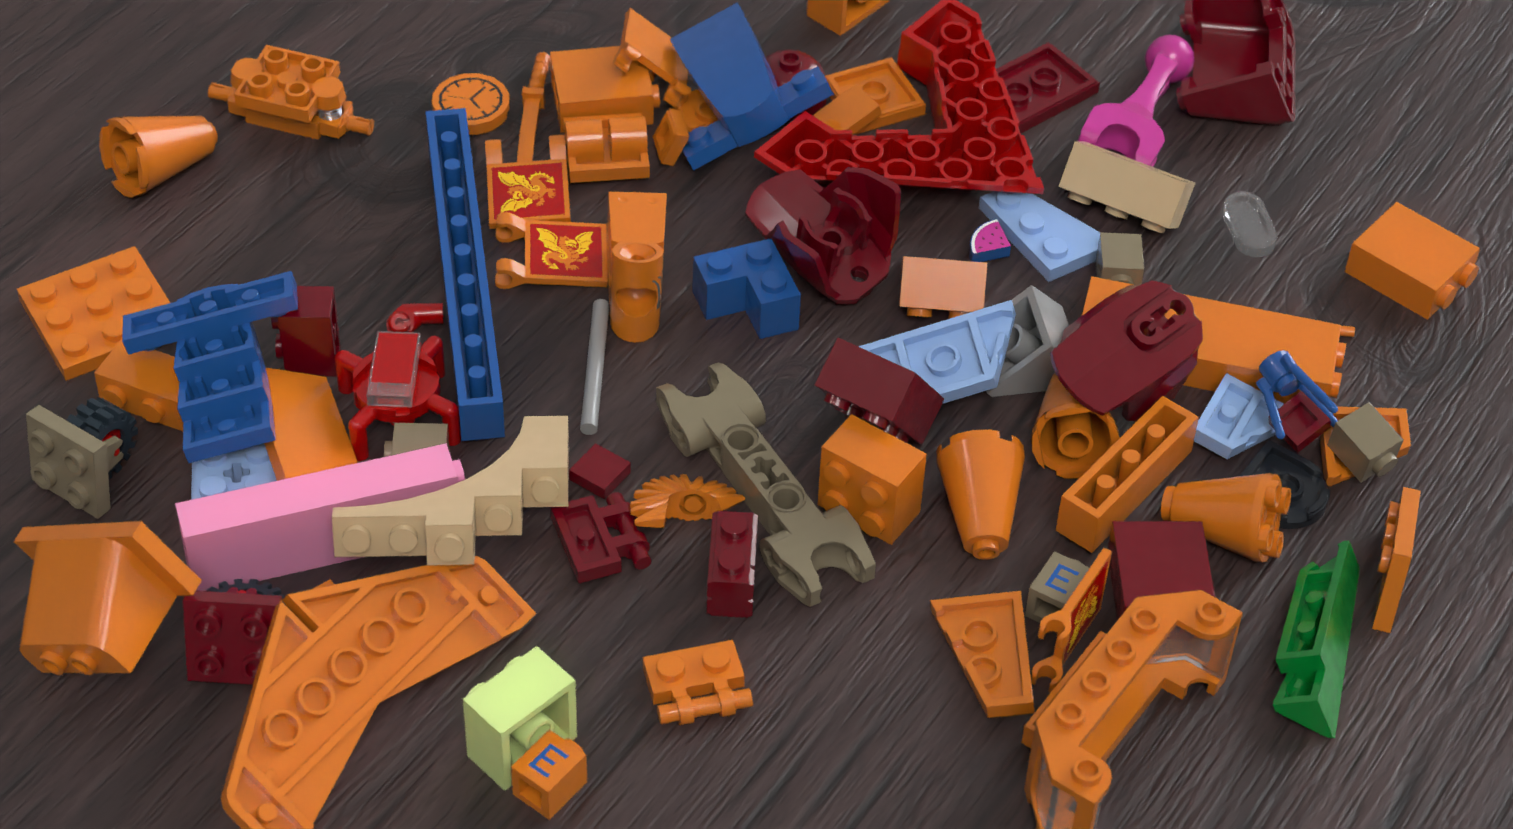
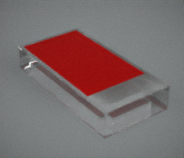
[366,331,421,407]

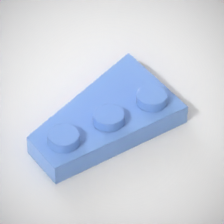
[979,191,1100,282]

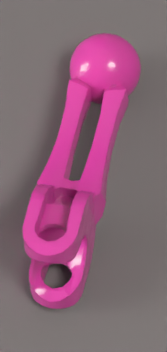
[1077,35,1194,167]

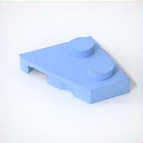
[1194,373,1284,459]

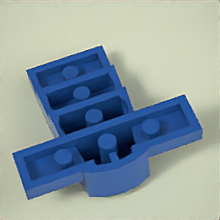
[670,2,834,170]
[122,271,298,463]

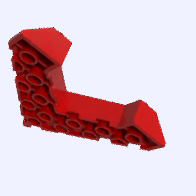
[754,0,1044,194]

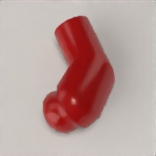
[386,303,444,334]

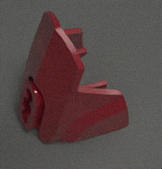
[745,167,901,304]
[1050,280,1203,422]

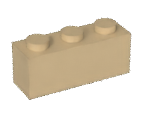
[1058,141,1195,233]

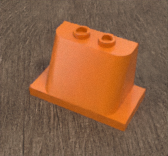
[14,521,202,675]

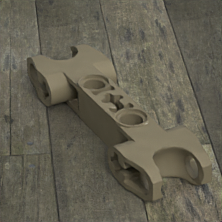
[656,362,876,607]

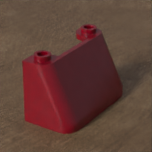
[1176,0,1295,126]

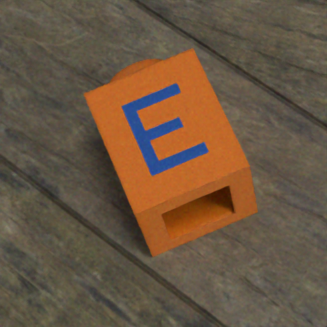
[511,729,587,820]

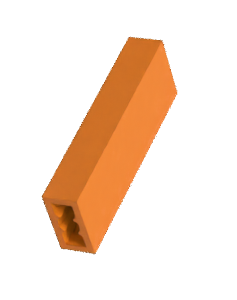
[1082,276,1346,404]

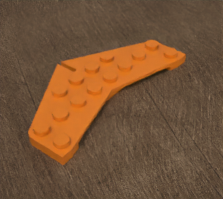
[221,556,536,829]

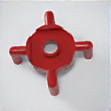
[335,336,461,461]

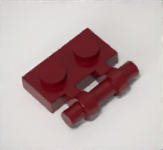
[550,492,652,584]

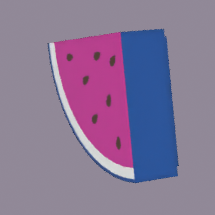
[969,219,1011,262]

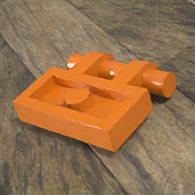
[643,640,753,725]

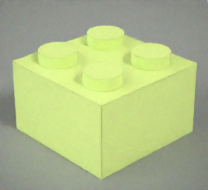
[463,646,577,791]

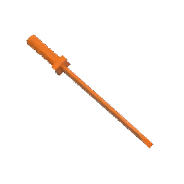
[517,52,550,162]

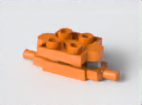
[208,45,374,140]

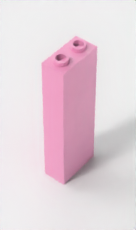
[175,444,465,591]

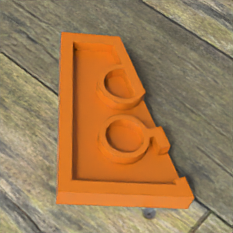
[1372,487,1421,633]
[930,591,1035,718]

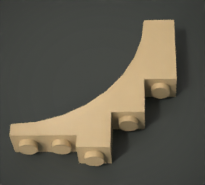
[332,416,569,565]

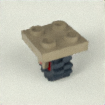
[26,397,138,519]

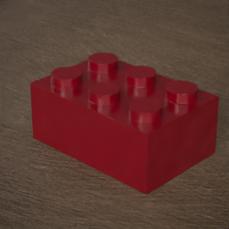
[814,337,944,445]

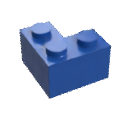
[692,238,801,339]

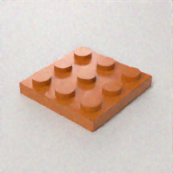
[17,246,170,381]

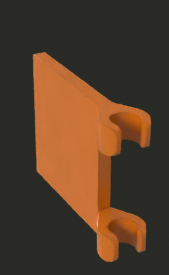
[613,8,691,109]

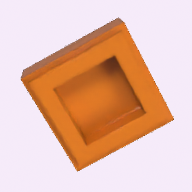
[653,108,690,166]

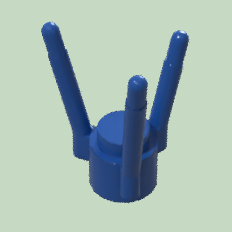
[1256,350,1338,439]

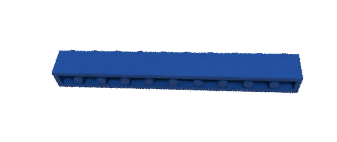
[426,108,505,441]

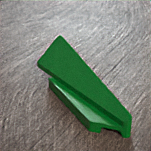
[1273,540,1360,738]

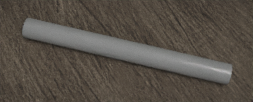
[580,299,610,435]

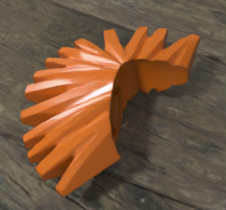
[630,474,745,528]

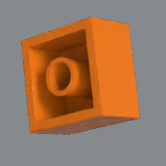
[817,414,927,545]

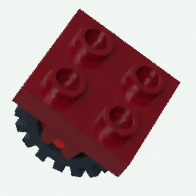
[183,579,285,685]

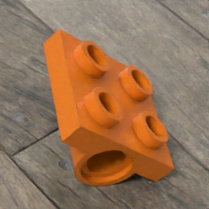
[563,112,650,183]

